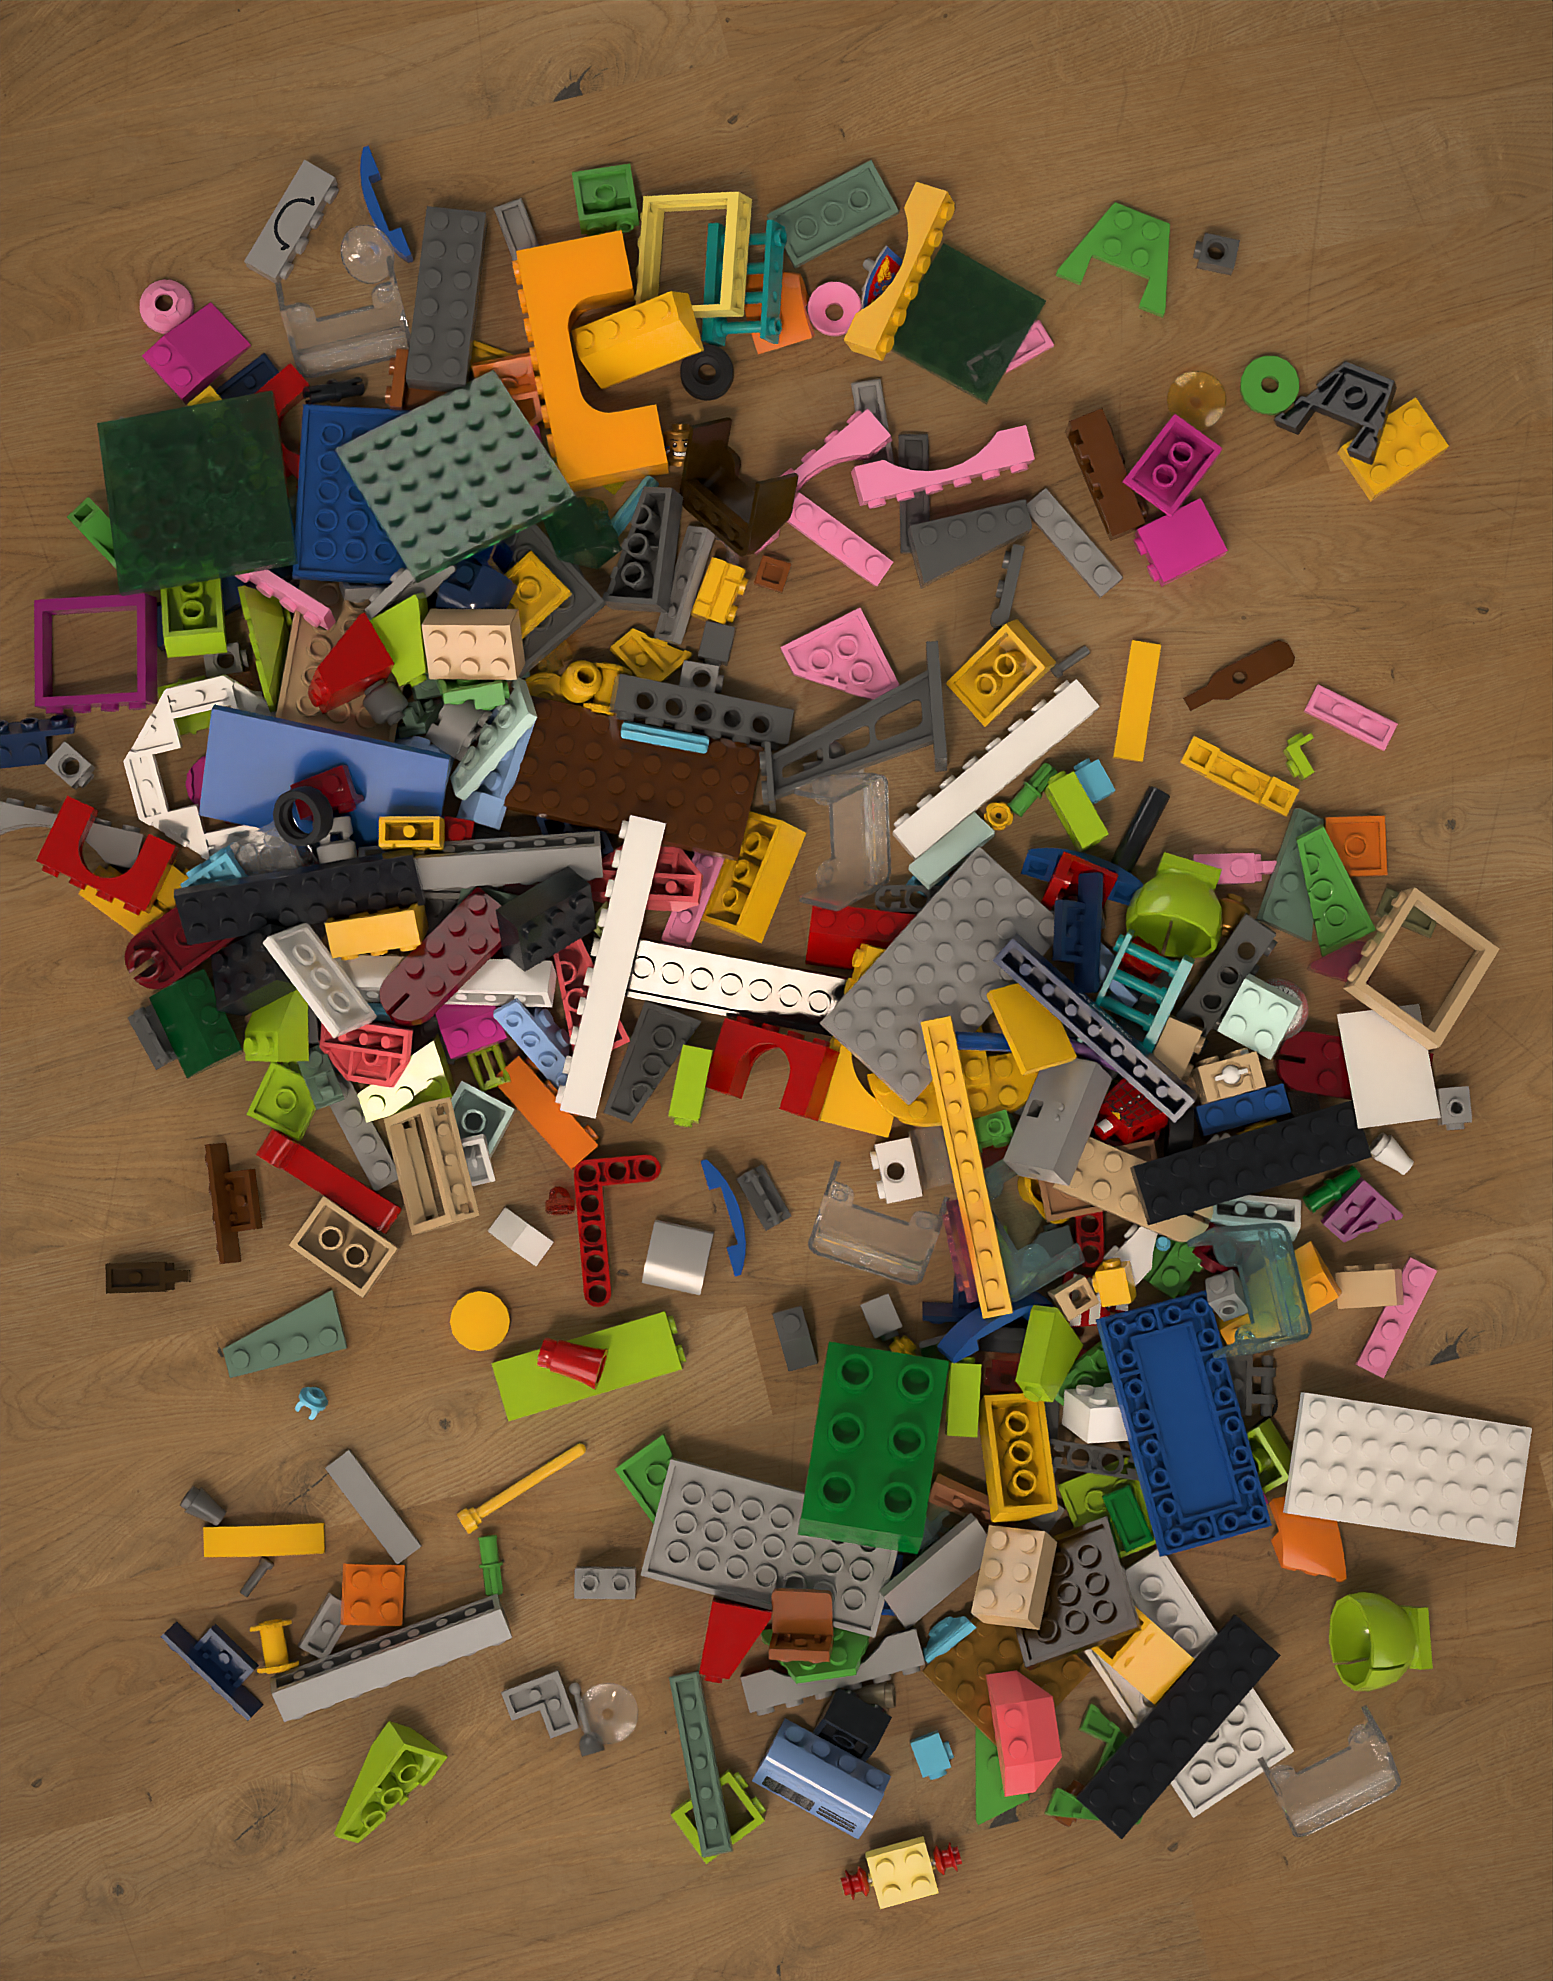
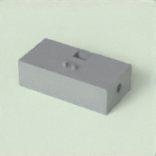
[1003,1058,1112,1186]

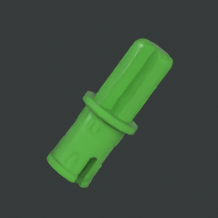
[1007,763,1058,817]
[478,1535,503,1596]

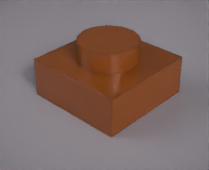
[754,555,791,593]

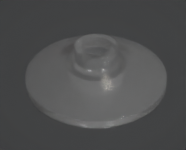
[340,225,395,284]
[578,1683,638,1744]

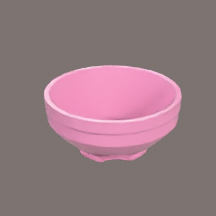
[140,280,194,334]
[808,282,861,336]

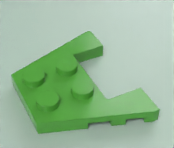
[1056,202,1170,318]
[1044,1704,1143,1825]

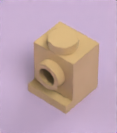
[1048,1274,1100,1321]

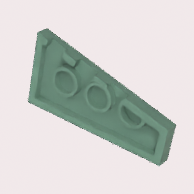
[1256,808,1324,942]
[223,1290,348,1378]

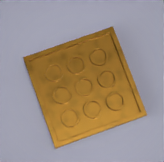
[921,1616,1092,1747]

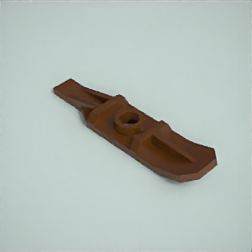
[1183,640,1295,711]

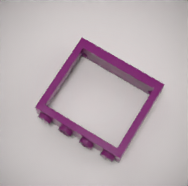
[34,593,158,715]

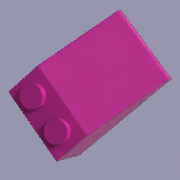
[142,302,251,406]
[1123,414,1223,517]
[435,1004,511,1059]

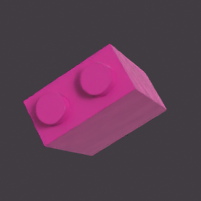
[1133,498,1228,587]

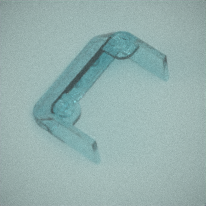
[951,1158,1085,1302]
[1187,1223,1312,1358]

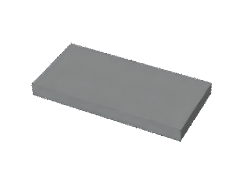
[878,1513,987,1630]

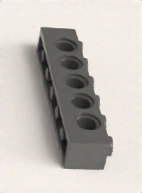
[609,674,794,751]
[1152,913,1277,1058]

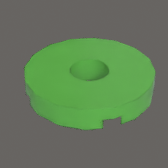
[1240,356,1299,415]

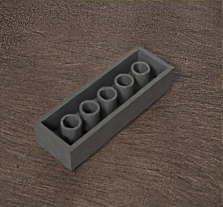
[406,206,488,394]

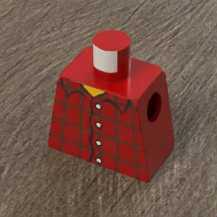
[1094,1078,1168,1144]

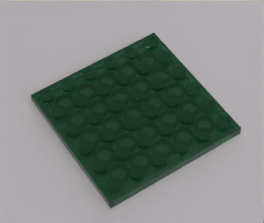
[335,370,577,583]
[97,391,299,596]

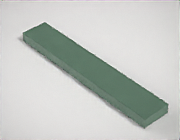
[669,1671,733,1858]

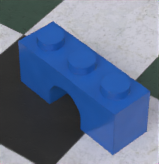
[1194,1083,1291,1137]

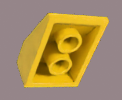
[946,619,1056,727]

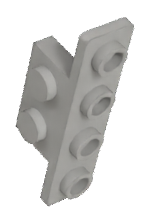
[364,547,457,620]

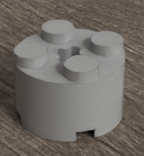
[425,699,492,761]

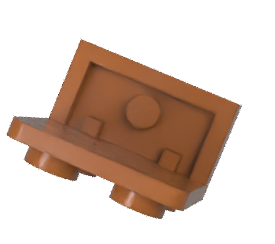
[385,348,454,413]
[769,1588,834,1663]

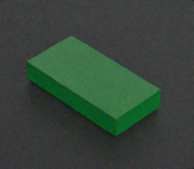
[1101,1484,1154,1553]

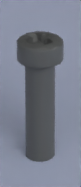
[1050,646,1090,678]
[240,1556,274,1597]

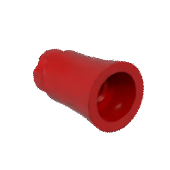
[537,1338,608,1390]

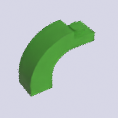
[67,497,158,590]

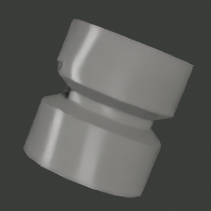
[312,816,358,864]

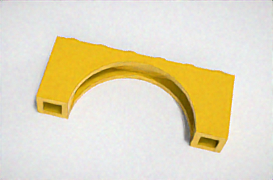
[819,943,894,1138]

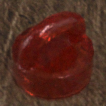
[545,1186,575,1216]

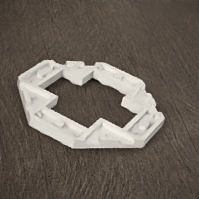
[123,675,279,860]

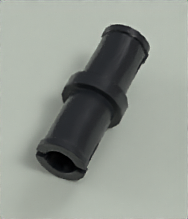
[303,377,365,405]

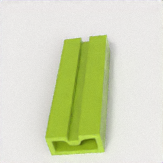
[491,1311,687,1421]

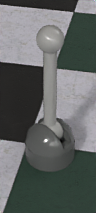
[569,1683,605,1757]

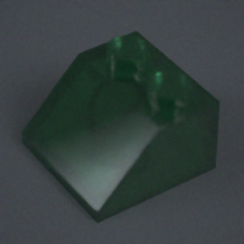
[539,496,622,569]

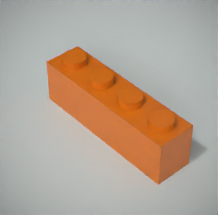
[496,1056,600,1170]

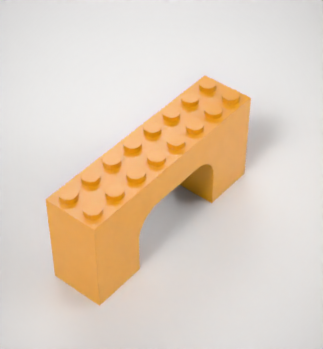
[512,230,669,494]

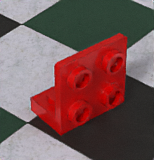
[1040,851,1118,911]

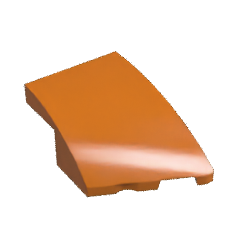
[744,271,815,354]
[472,352,543,456]
[1269,1496,1347,1582]

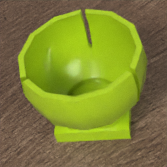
[1126,852,1223,959]
[1329,1592,1433,1692]

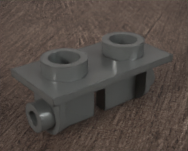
[128,1004,177,1070]
[736,1164,792,1231]

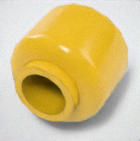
[559,660,602,703]

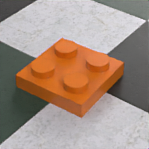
[1324,815,1388,877]
[340,1563,405,1626]

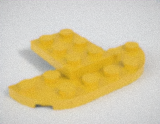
[867,1025,1039,1127]

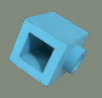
[1074,758,1116,805]
[909,1730,954,1780]

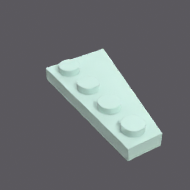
[450,677,538,801]

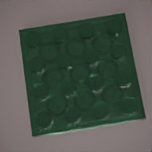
[891,243,1046,405]

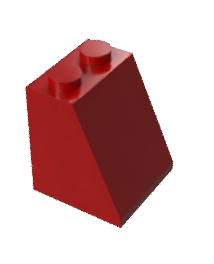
[308,613,394,714]
[699,1597,772,1683]

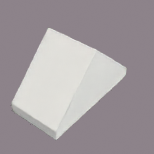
[461,1134,495,1186]
[488,1207,554,1266]

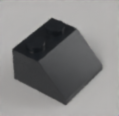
[812,1688,892,1762]

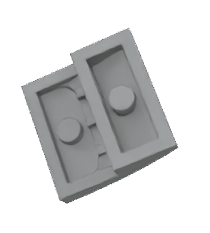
[642,1220,714,1295]

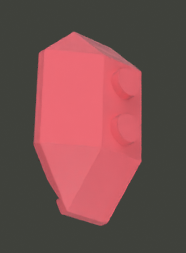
[587,845,703,912]
[319,1022,413,1088]
[986,1670,1062,1797]

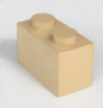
[1152,1014,1206,1082]
[1335,1263,1404,1309]

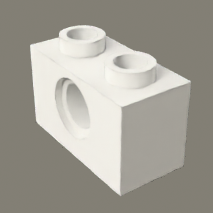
[870,1137,923,1204]

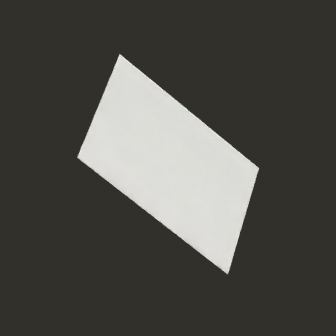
[1337,1004,1441,1129]

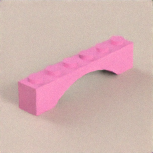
[754,409,892,555]
[851,425,1035,509]

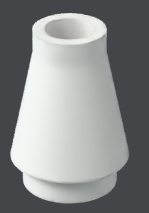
[1369,1133,1414,1175]

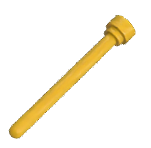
[456,1443,586,1534]

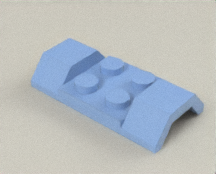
[456,708,536,830]

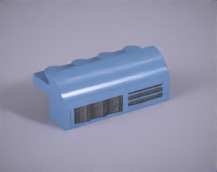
[752,1718,891,1839]

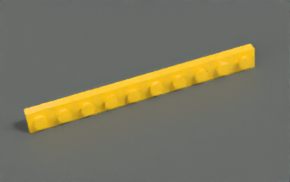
[921,1015,1013,1319]

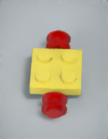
[841,1836,962,1909]

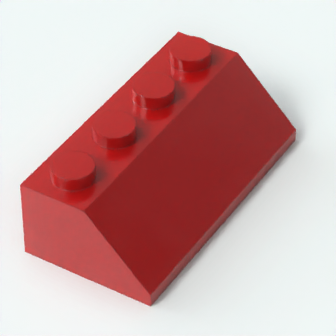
[805,902,916,970]

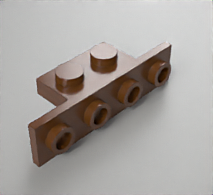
[205,1143,263,1264]

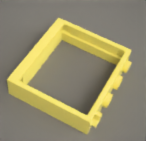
[634,192,752,318]

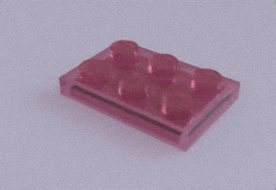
[942,1199,979,1303]

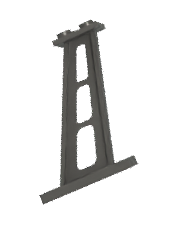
[759,641,947,814]

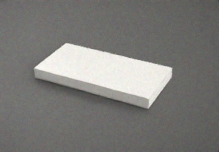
[263,923,377,1038]

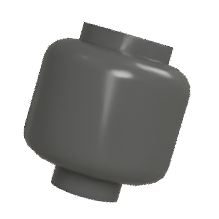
[363,679,408,726]

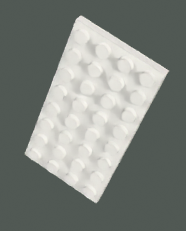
[1283,1392,1532,1547]
[1084,1548,1294,1818]

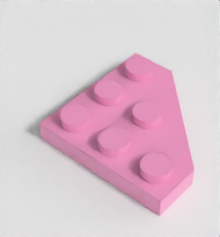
[780,608,900,701]

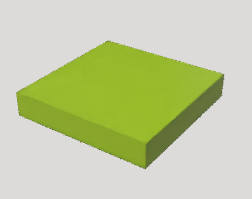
[246,1062,316,1141]

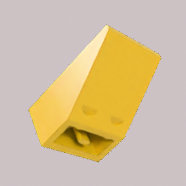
[1091,1606,1195,1705]

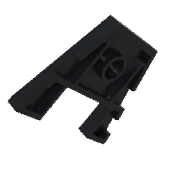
[1274,361,1397,465]

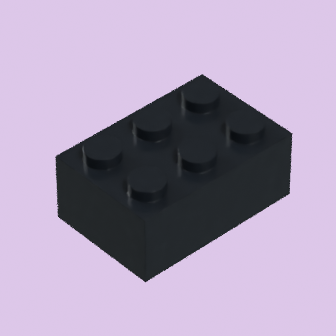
[496,867,597,972]
[211,924,297,1017]

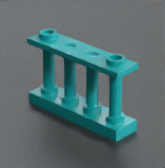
[701,220,787,347]
[1077,929,1195,1053]

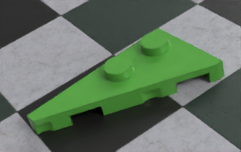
[975,1726,1030,1825]

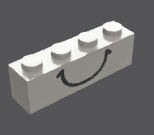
[244,160,339,285]

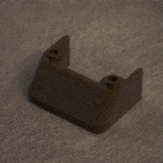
[679,417,798,557]

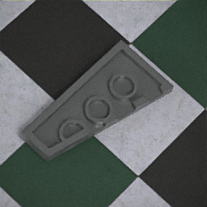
[603,1000,701,1123]

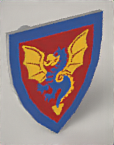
[861,246,903,310]

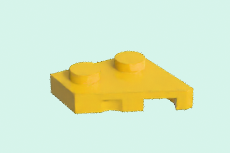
[610,628,692,682]

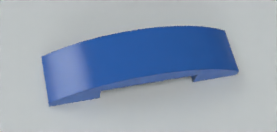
[360,145,414,263]
[1020,848,1143,906]
[701,1160,746,1277]
[937,1291,1054,1363]

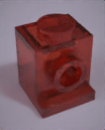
[984,1360,1023,1394]

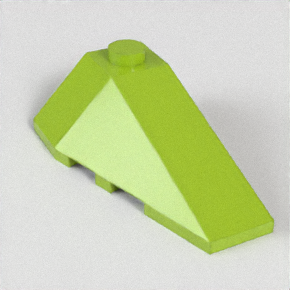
[238,585,292,713]
[334,1721,448,1843]

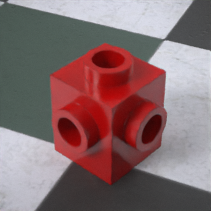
[1111,935,1164,984]

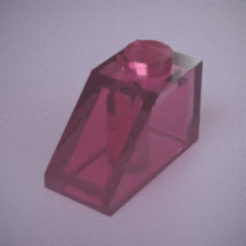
[1307,940,1371,985]

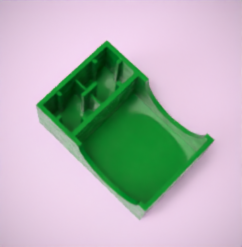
[797,1341,949,1554]

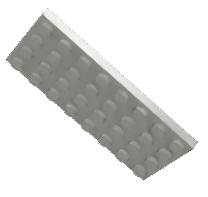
[820,846,1054,1105]
[640,1457,898,1638]

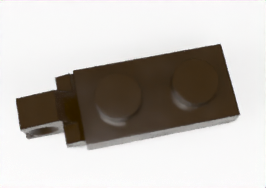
[105,1262,191,1294]

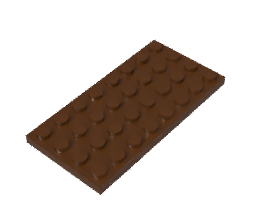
[504,695,764,861]

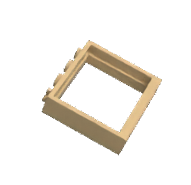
[1343,887,1499,1050]
[384,1097,480,1235]

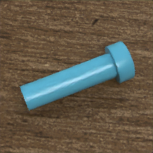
[1156,1236,1171,1252]

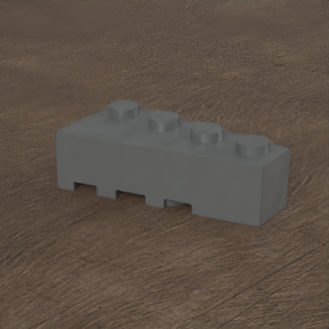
[602,487,683,613]
[906,499,1032,589]

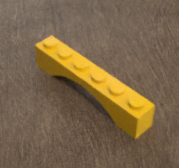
[844,182,955,361]

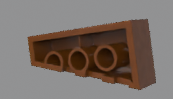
[1065,408,1147,541]

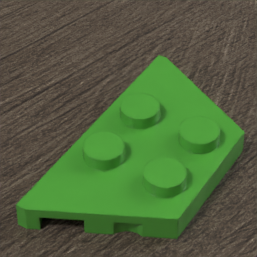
[761,1627,870,1684]

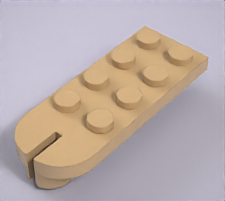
[1052,1137,1213,1242]

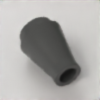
[180,1486,227,1526]

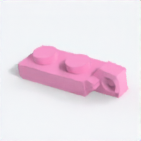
[1193,853,1277,885]

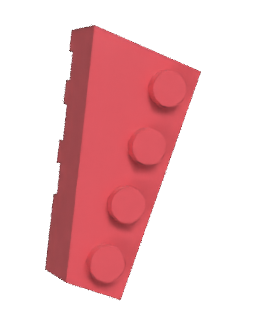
[553,938,630,1051]

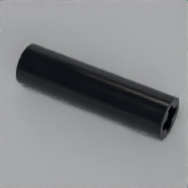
[1111,786,1170,874]

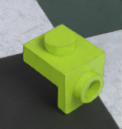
[1283,732,1315,781]

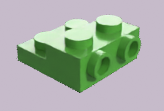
[572,164,640,236]
[435,679,510,710]
[974,1109,1018,1153]
[1143,1234,1203,1299]

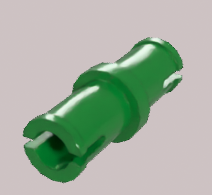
[1302,1165,1361,1213]

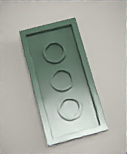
[767,160,899,269]

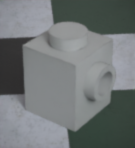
[1436,1086,1472,1131]
[1205,1269,1251,1322]

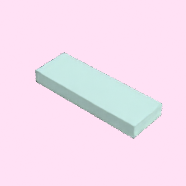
[908,812,995,890]

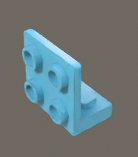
[180,842,249,888]

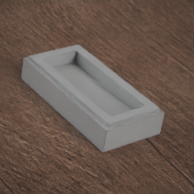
[494,198,539,261]

